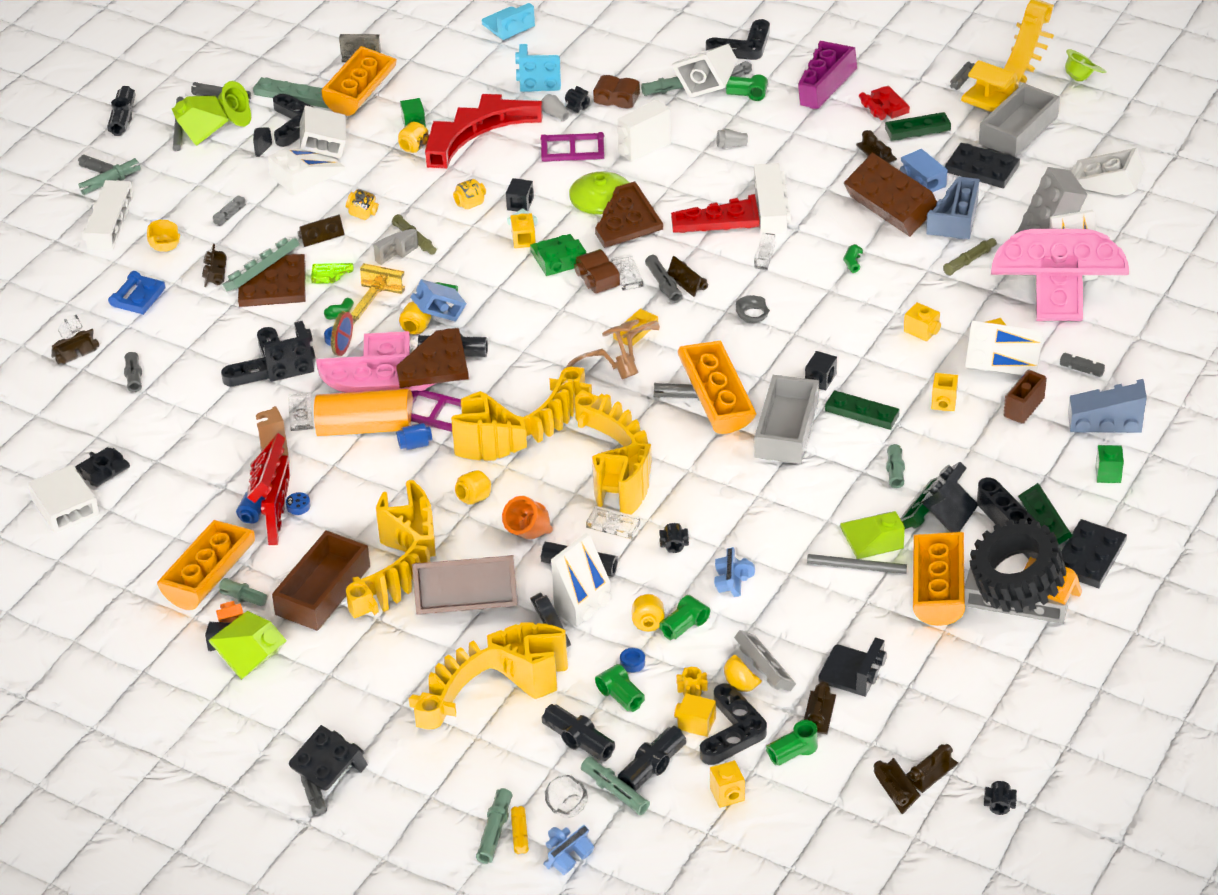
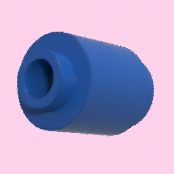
[396,423,432,450]
[236,491,265,524]

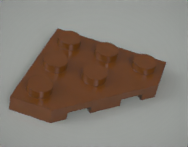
[595,181,663,248]
[238,254,306,307]
[396,328,469,388]

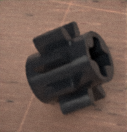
[565,86,590,113]
[659,523,689,553]
[984,781,1017,815]

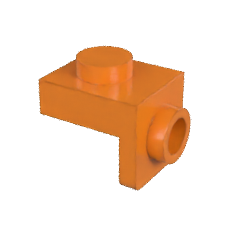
[216,601,243,623]

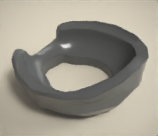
[735,295,770,323]

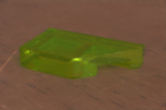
[311,263,354,284]

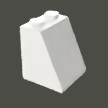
[671,44,738,98]

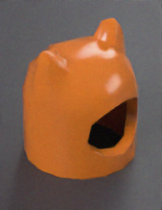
[502,496,553,539]

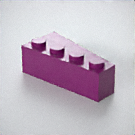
[798,40,857,109]

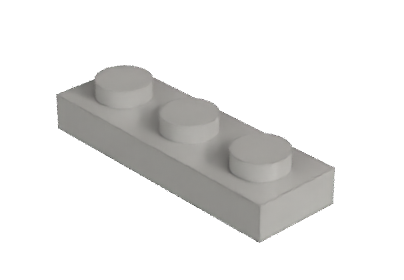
[734,630,796,692]

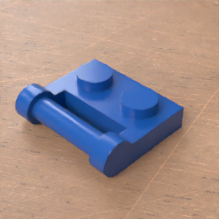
[108,271,166,315]

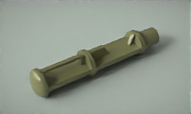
[391,214,437,255]
[943,238,997,276]

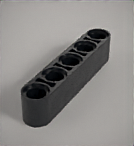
[977,477,1042,560]

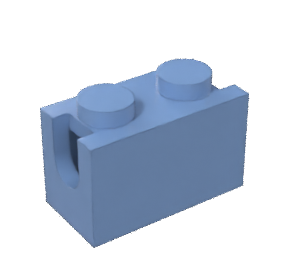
[900,148,947,192]
[410,279,467,322]

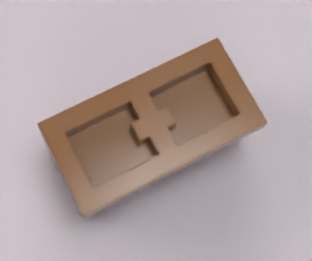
[256,406,289,455]

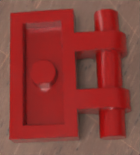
[858,85,910,120]

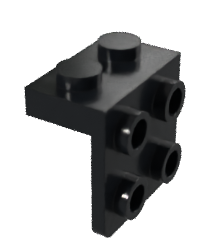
[263,320,316,382]
[921,462,978,533]
[818,637,888,697]
[289,724,368,791]

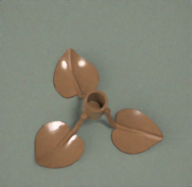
[567,320,660,380]

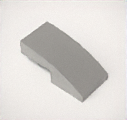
[373,229,418,265]

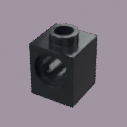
[506,178,534,212]
[805,351,837,391]

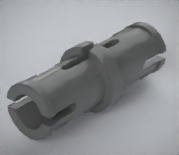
[124,352,142,392]

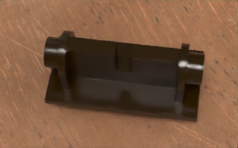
[856,130,897,163]
[297,214,345,247]
[201,243,227,288]
[667,256,709,297]
[51,328,100,365]
[804,682,836,735]
[906,744,959,793]
[873,758,921,814]

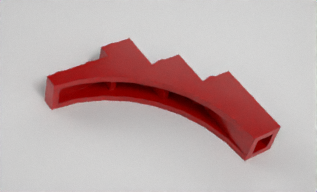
[425,94,543,169]

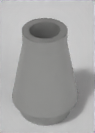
[541,94,570,121]
[716,128,748,149]

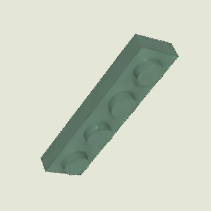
[253,77,329,108]
[222,237,300,292]

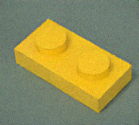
[613,308,659,346]

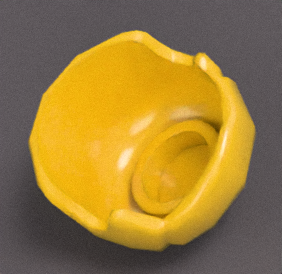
[147,219,180,252]
[724,654,762,692]

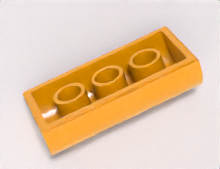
[322,46,397,116]
[678,340,757,434]
[314,389,413,436]
[157,520,255,610]
[913,532,965,626]

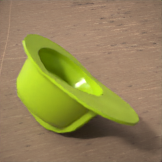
[1065,49,1107,81]
[218,81,251,127]

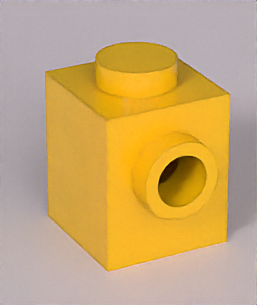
[510,213,536,249]
[904,302,941,341]
[931,373,958,411]
[674,693,716,737]
[710,760,745,808]

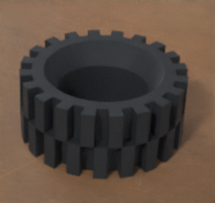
[969,519,1067,613]

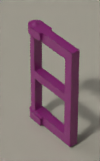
[540,132,605,162]
[411,390,461,432]

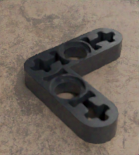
[705,19,770,60]
[273,94,315,147]
[221,327,280,387]
[530,592,571,647]
[700,683,767,765]

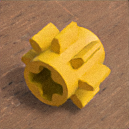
[676,667,708,696]

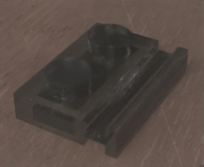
[339,34,381,63]

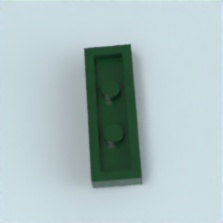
[885,112,951,141]
[825,390,900,430]
[900,476,939,529]
[1018,483,1073,545]

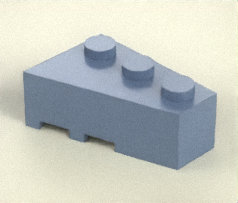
[926,177,980,239]
[1068,378,1147,433]

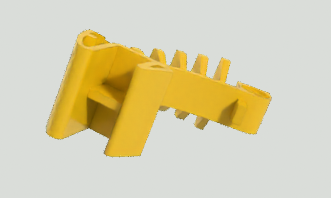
[961,0,1054,112]
[451,367,592,461]
[574,390,652,519]
[346,480,436,619]
[409,622,568,729]

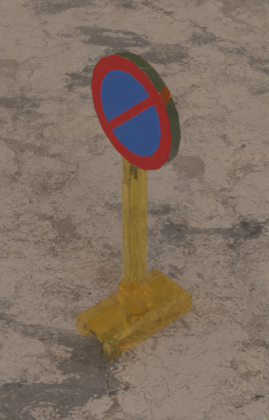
[331,263,405,356]

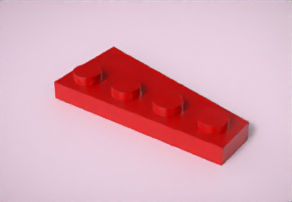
[671,194,760,233]
[247,433,285,503]
[261,455,290,545]

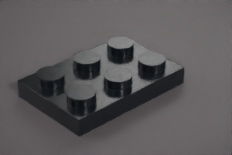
[945,142,1020,189]
[1061,519,1127,589]

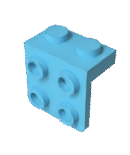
[481,3,535,40]
[515,44,561,92]

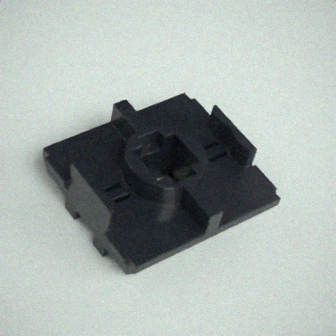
[75,447,131,487]

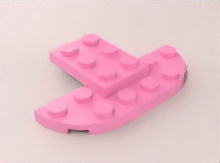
[991,229,1129,321]
[316,331,437,393]

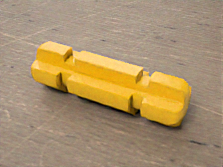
[511,806,529,854]

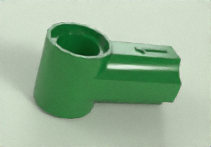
[726,74,768,101]
[659,594,711,641]
[595,664,645,712]
[766,720,818,766]

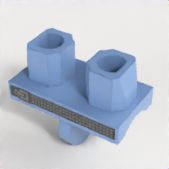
[714,547,755,597]
[543,825,595,875]

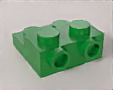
[530,233,586,276]

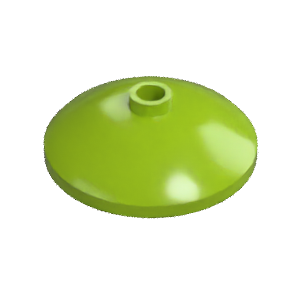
[569,171,630,215]

